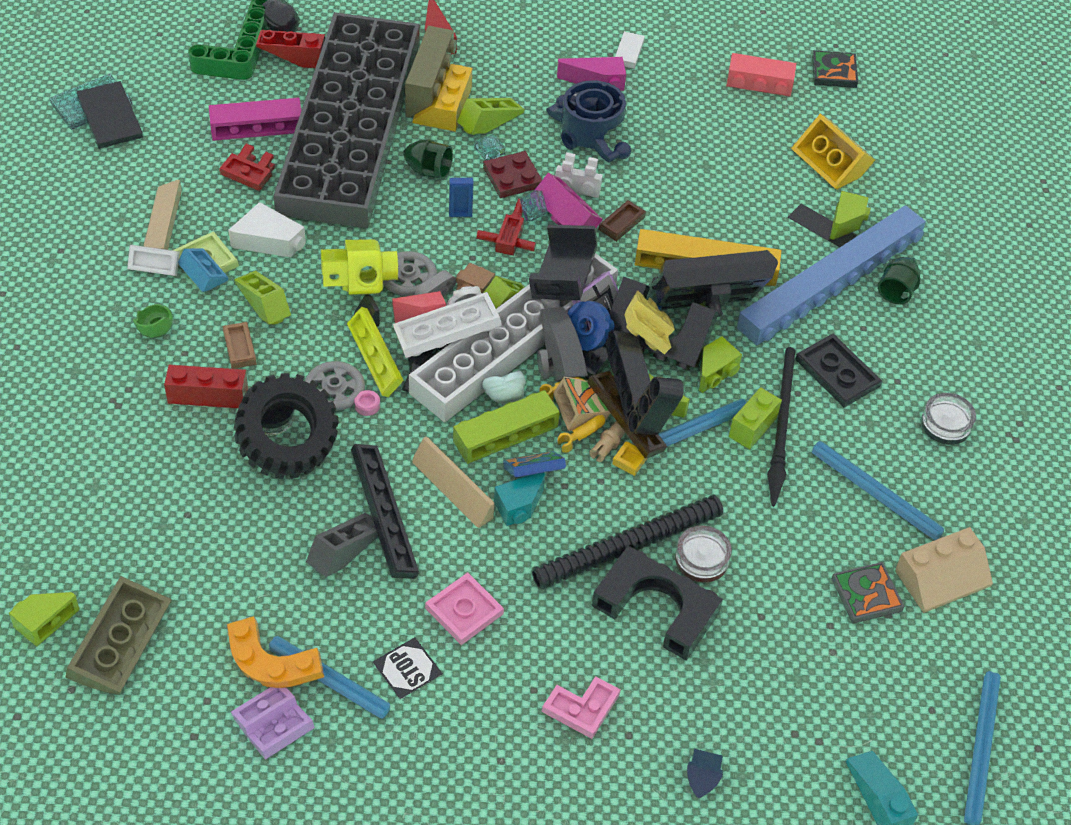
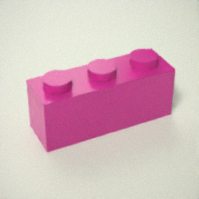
[531,173,603,228]

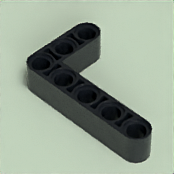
[605,330,684,435]

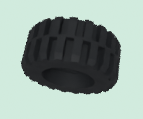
[234,373,339,479]

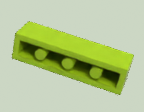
[453,390,560,464]

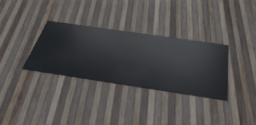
[787,203,857,247]

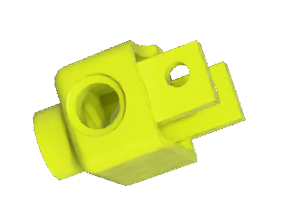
[321,239,398,295]

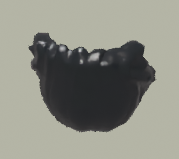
[262,0,300,32]

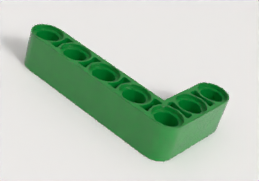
[188,0,269,80]

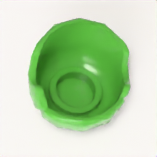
[133,304,173,338]

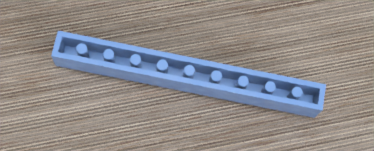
[737,205,926,345]

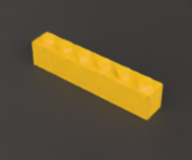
[635,229,781,286]

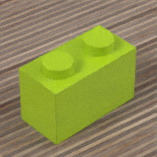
[729,387,782,450]

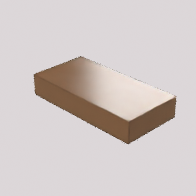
[222,322,257,369]

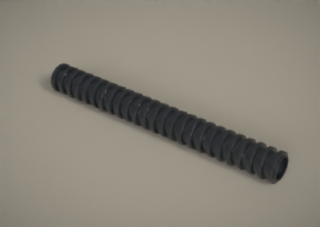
[532,494,723,590]

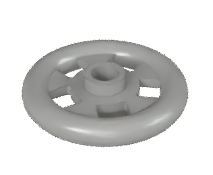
[383,251,437,296]
[305,361,365,411]

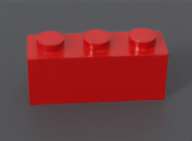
[164,365,248,408]

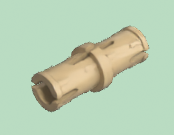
[589,421,625,462]

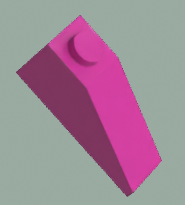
[557,57,626,91]

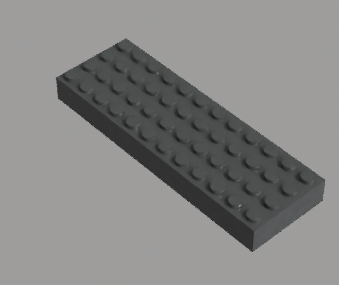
[274,12,420,228]

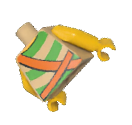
[539,377,611,453]

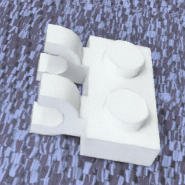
[555,152,603,198]

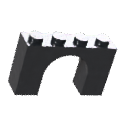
[609,277,719,371]
[592,546,723,661]

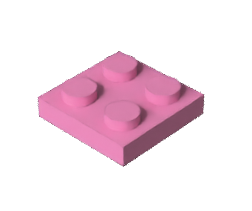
[425,572,504,645]

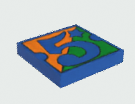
[503,451,566,477]

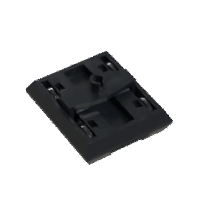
[646,250,778,317]

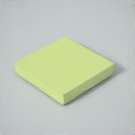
[173,231,239,286]

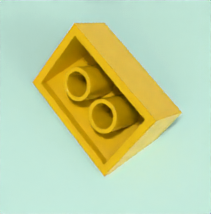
[413,64,473,132]
[791,113,875,189]

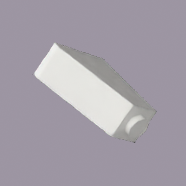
[229,202,306,257]

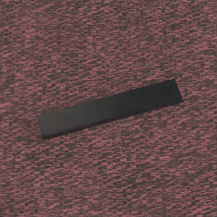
[351,444,419,579]

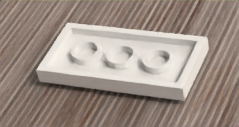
[393,292,502,358]

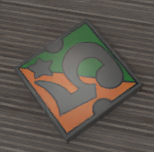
[831,562,905,624]

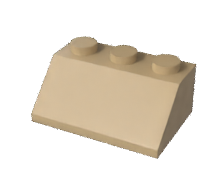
[895,527,993,613]

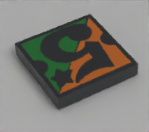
[812,50,858,88]

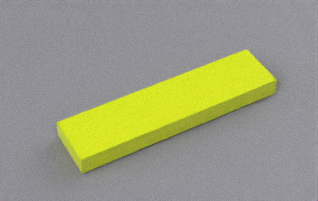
[347,307,404,397]

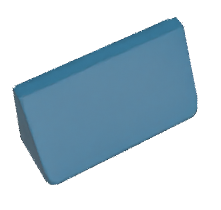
[178,248,229,292]

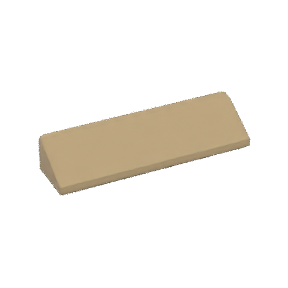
[144,180,182,250]
[412,437,494,528]

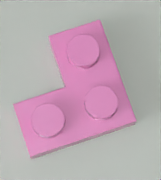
[542,676,621,739]

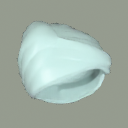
[482,370,526,405]

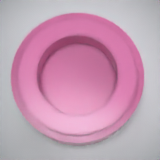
[354,390,380,416]

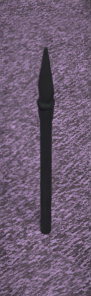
[767,347,795,507]

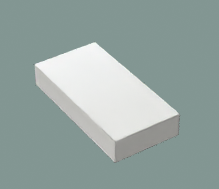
[615,32,645,69]
[127,245,180,276]

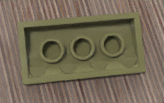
[65,576,172,695]

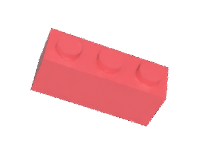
[726,53,796,97]

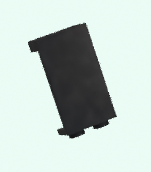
[529,225,598,300]

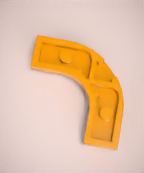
[227,616,324,688]

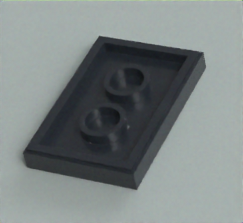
[76,81,143,149]
[795,333,882,408]

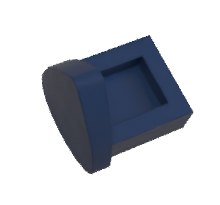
[687,748,723,798]

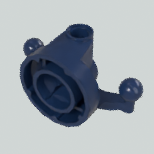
[546,80,632,163]

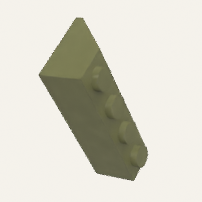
[405,26,457,118]

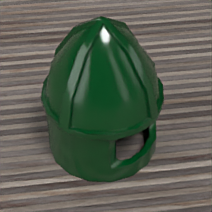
[403,139,453,179]
[878,257,921,304]

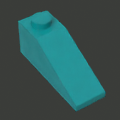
[845,751,918,825]

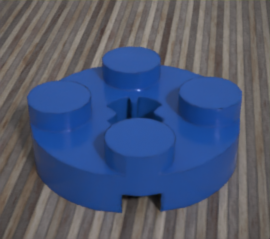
[567,301,614,351]

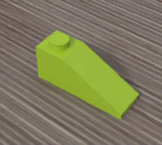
[457,98,525,135]
[234,270,291,325]

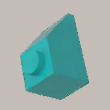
[494,472,545,526]

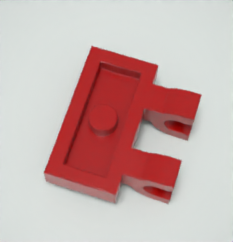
[219,143,275,191]

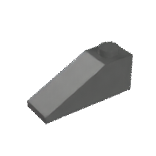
[306,512,378,577]

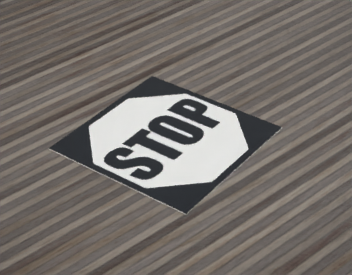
[373,637,443,699]

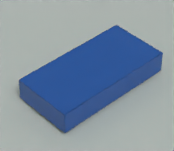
[449,178,473,217]

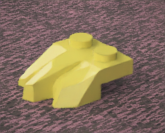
[625,290,675,354]

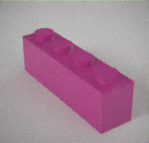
[208,98,301,141]

